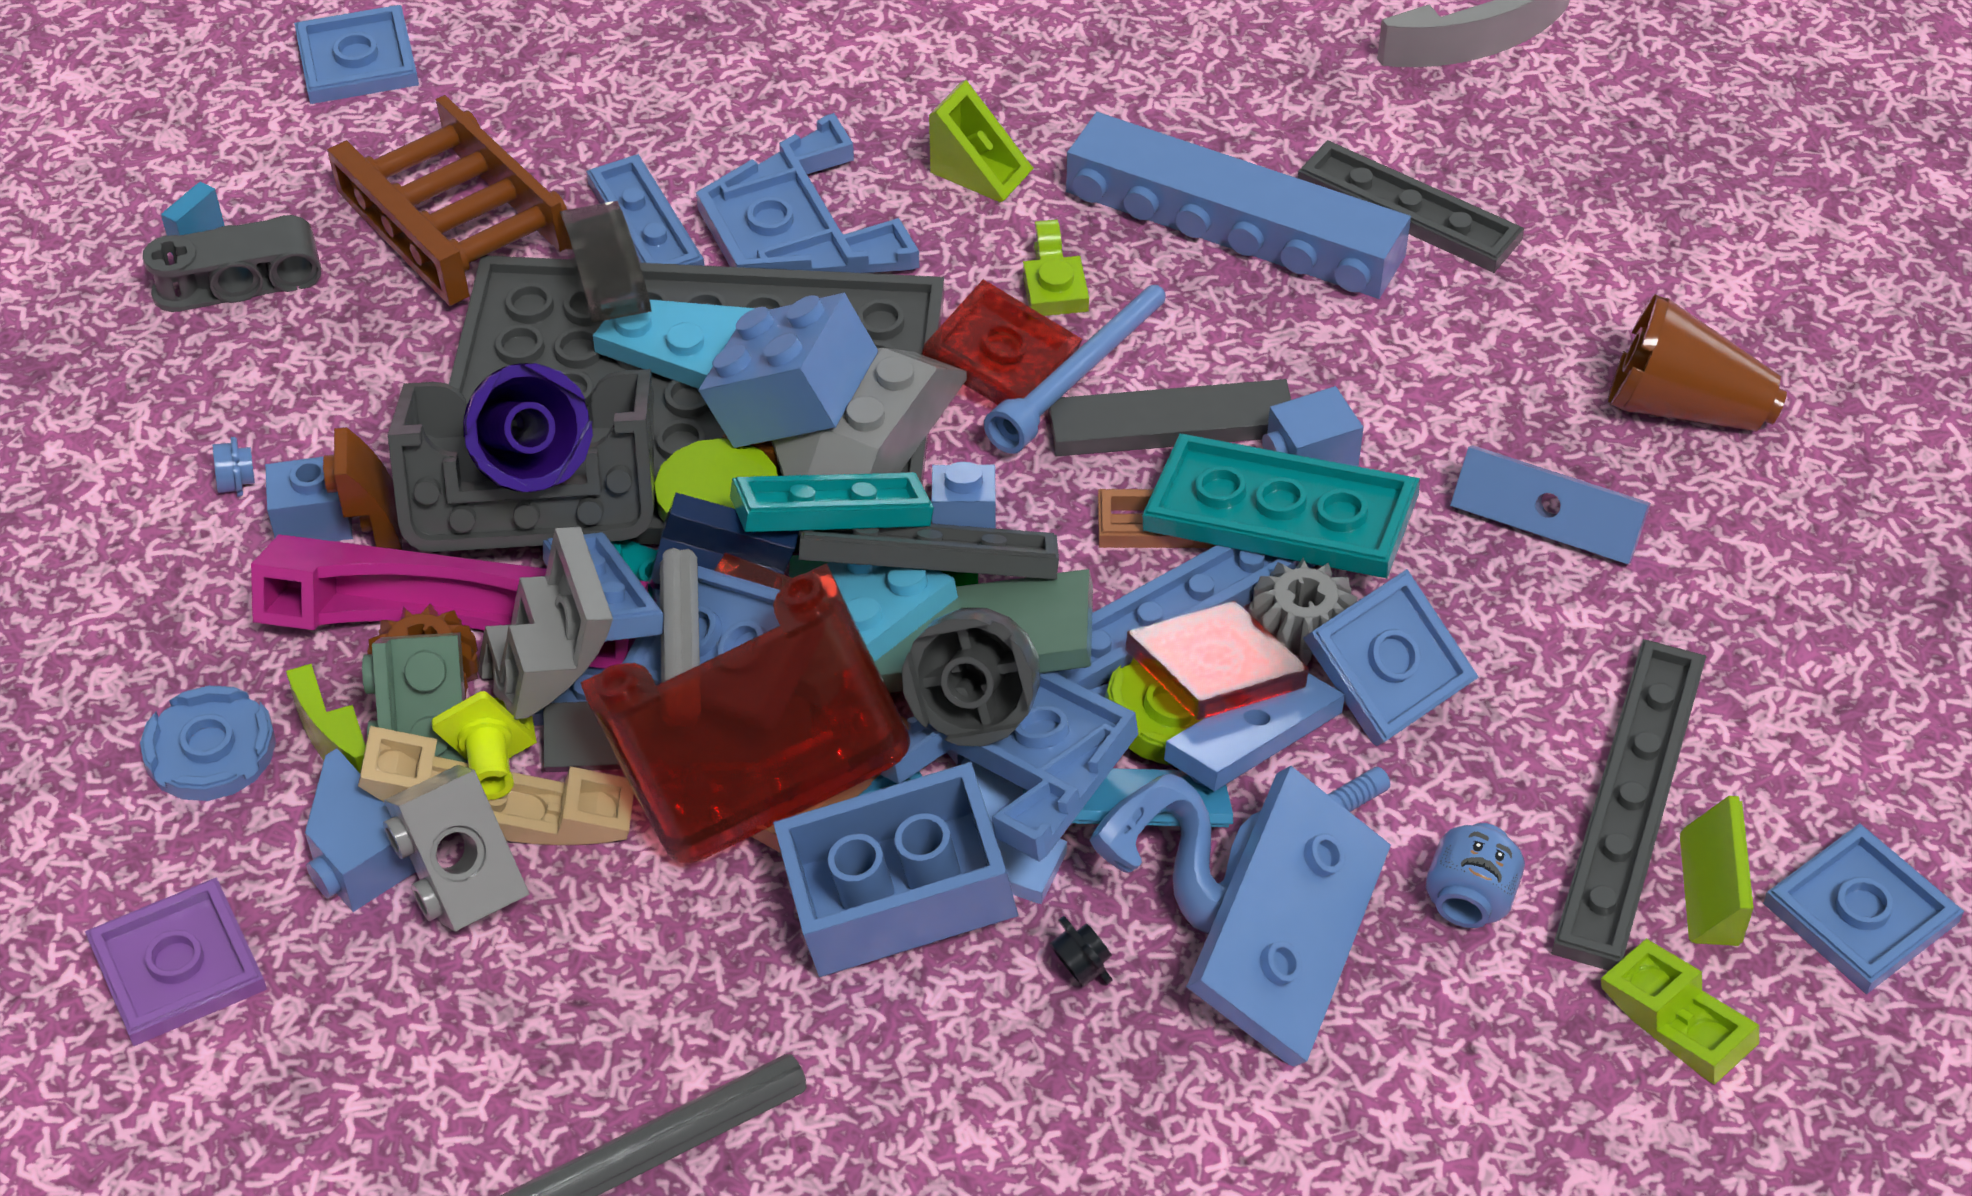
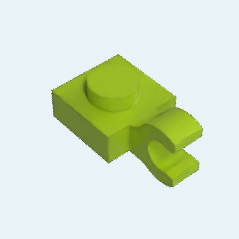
[1023,219,1089,317]

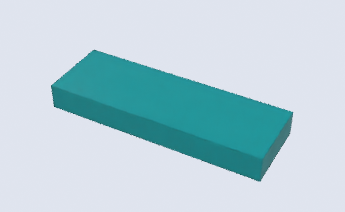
[730,472,934,532]

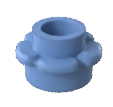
[212,437,255,497]

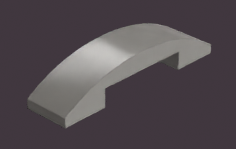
[1377,0,1569,67]

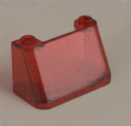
[580,563,911,863]

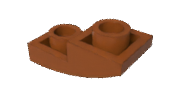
[323,427,402,550]

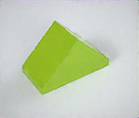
[929,80,1034,202]

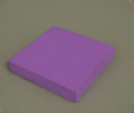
[85,877,267,1046]

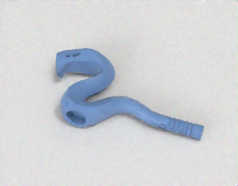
[1090,767,1390,934]

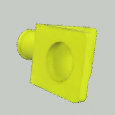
[431,691,537,800]

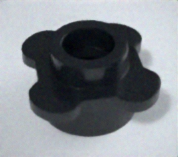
[1049,916,1113,988]

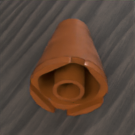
[1608,294,1787,431]

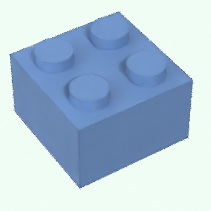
[698,292,878,448]

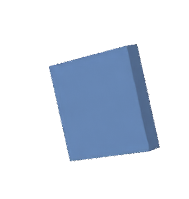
[294,5,419,104]
[1303,569,1479,746]
[1763,823,1964,994]

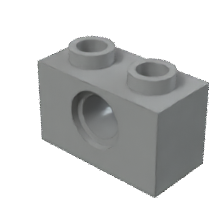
[383,765,530,931]

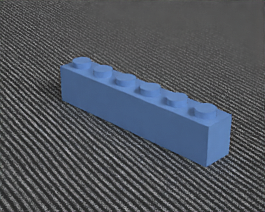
[1066,112,1411,299]

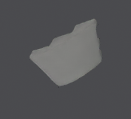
[478,527,613,719]

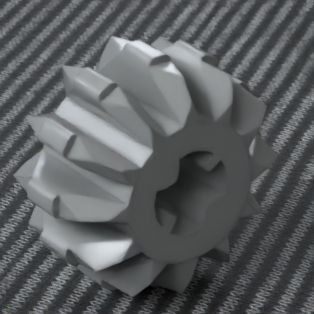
[1248,558,1357,669]

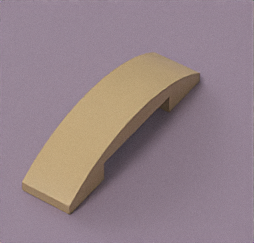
[358,726,635,845]

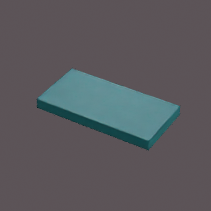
[1142,433,1420,579]

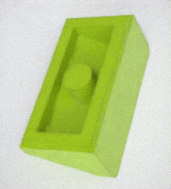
[1680,796,1754,946]

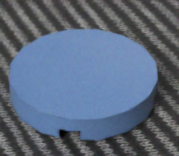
[140,685,276,801]

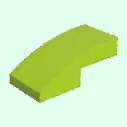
[286,663,366,773]
[1601,938,1759,1085]

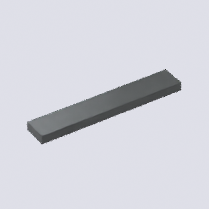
[1551,639,1706,971]

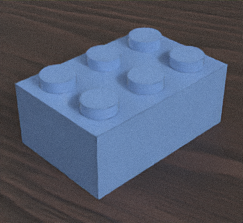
[773,762,1018,977]

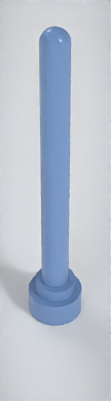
[984,285,1166,454]

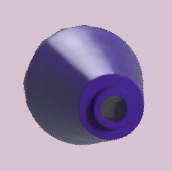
[463,363,593,492]

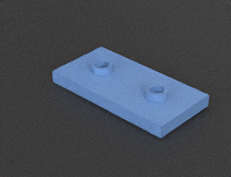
[1186,766,1391,1067]

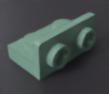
[362,632,468,763]

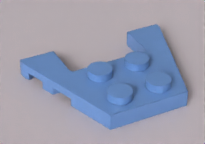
[696,113,920,273]
[855,672,1138,862]

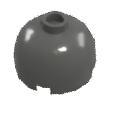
[902,608,1040,746]

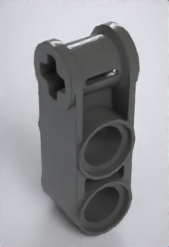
[142,215,321,312]

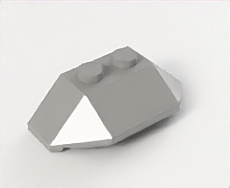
[771,348,967,476]

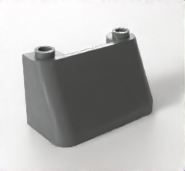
[387,369,654,552]

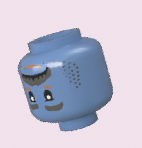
[1426,823,1525,928]

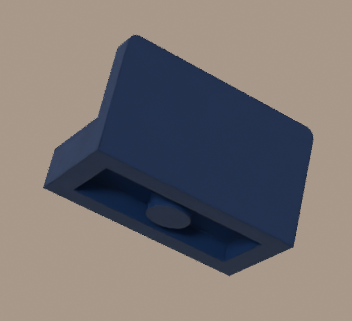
[649,492,799,590]

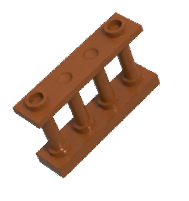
[327,95,569,306]

